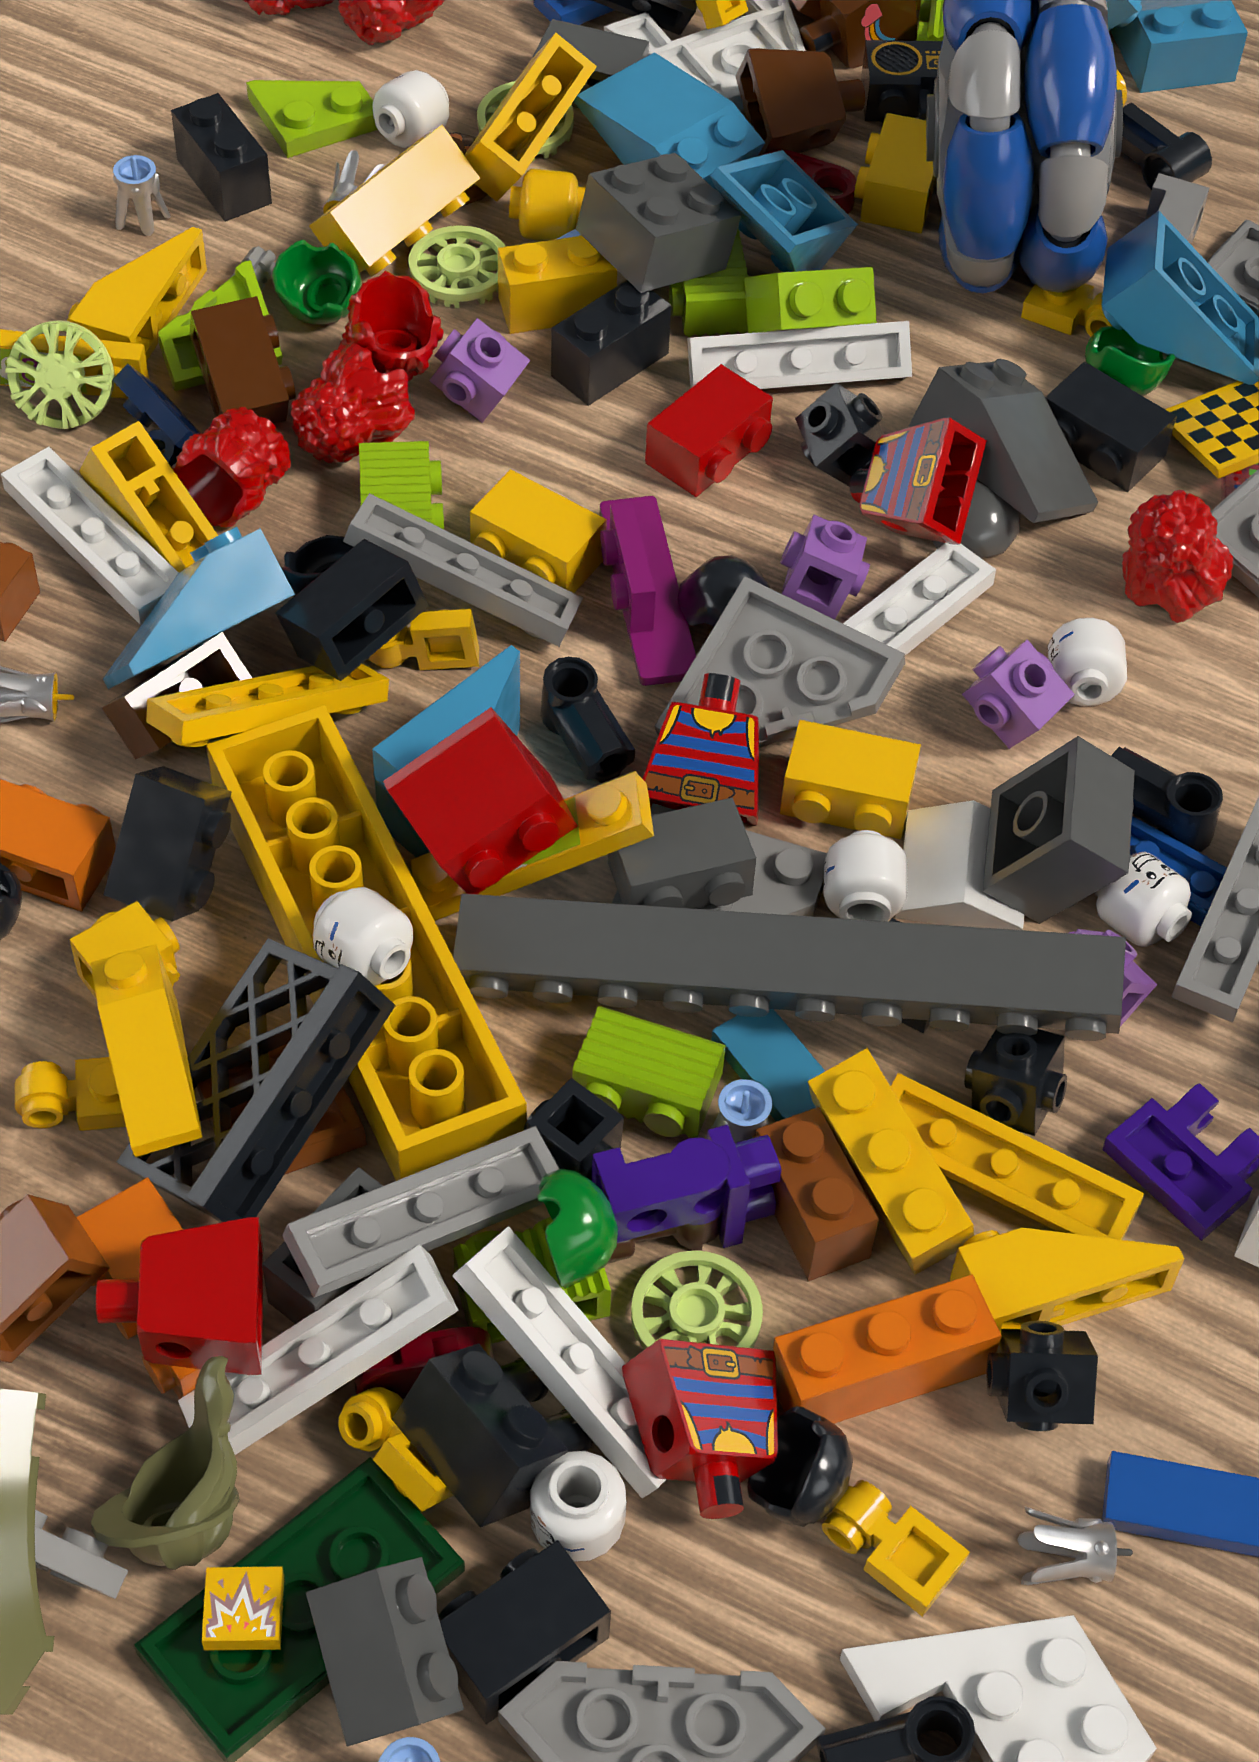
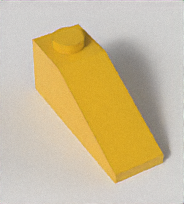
[67,227,207,361]
[79,421,218,573]
[91,944,203,1157]
[949,1227,1185,1346]

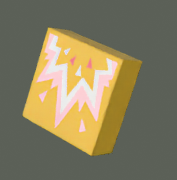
[202,1567,284,1650]

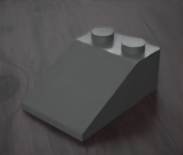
[909,359,1098,523]

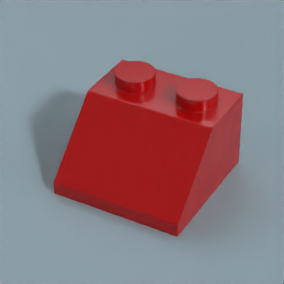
[383,707,578,895]

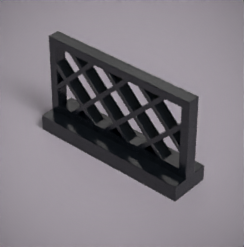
[117,938,396,1223]

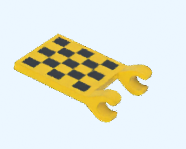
[1165,381,1259,479]

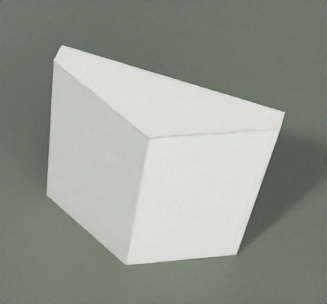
[895,800,1024,930]

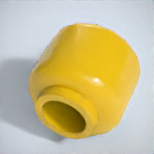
[509,169,586,241]

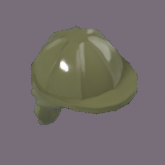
[91,1356,240,1570]

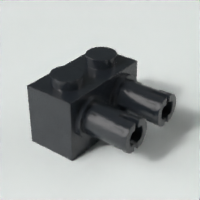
[392,1343,593,1528]

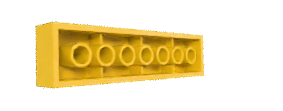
[206,705,527,1181]

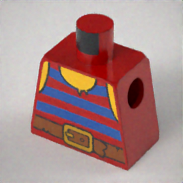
[850,417,987,545]
[642,673,759,826]
[622,1339,778,1519]

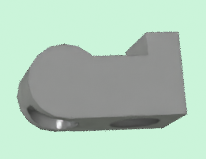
[1145,173,1209,245]

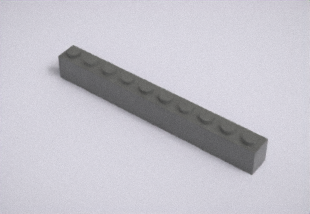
[453,894,1126,1041]

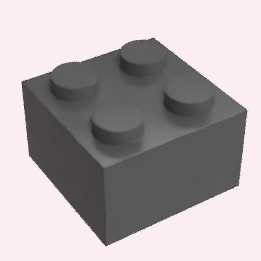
[576,153,741,293]
[983,736,1135,924]

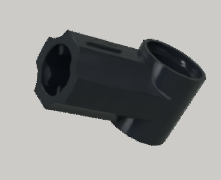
[1121,102,1212,190]
[540,656,635,783]
[1111,747,1223,852]
[817,1696,975,1762]

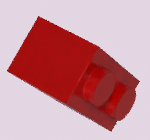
[645,364,773,497]

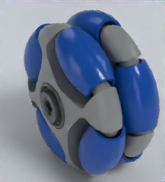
[926,0,1123,294]

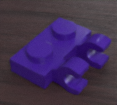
[1102,1083,1259,1241]

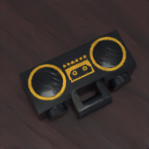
[861,40,942,122]

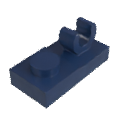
[113,364,201,467]

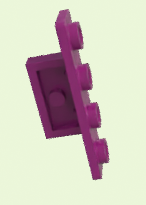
[599,496,696,686]

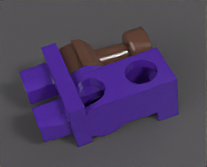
[592,1125,781,1263]

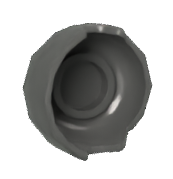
[931,479,1021,559]

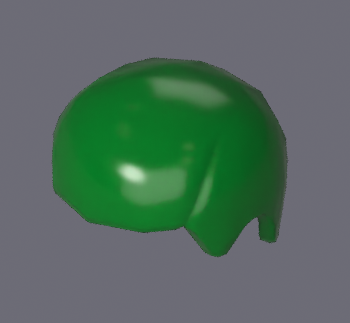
[272,240,362,324]
[1085,326,1175,396]
[538,1169,618,1289]

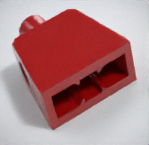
[96,1217,264,1375]

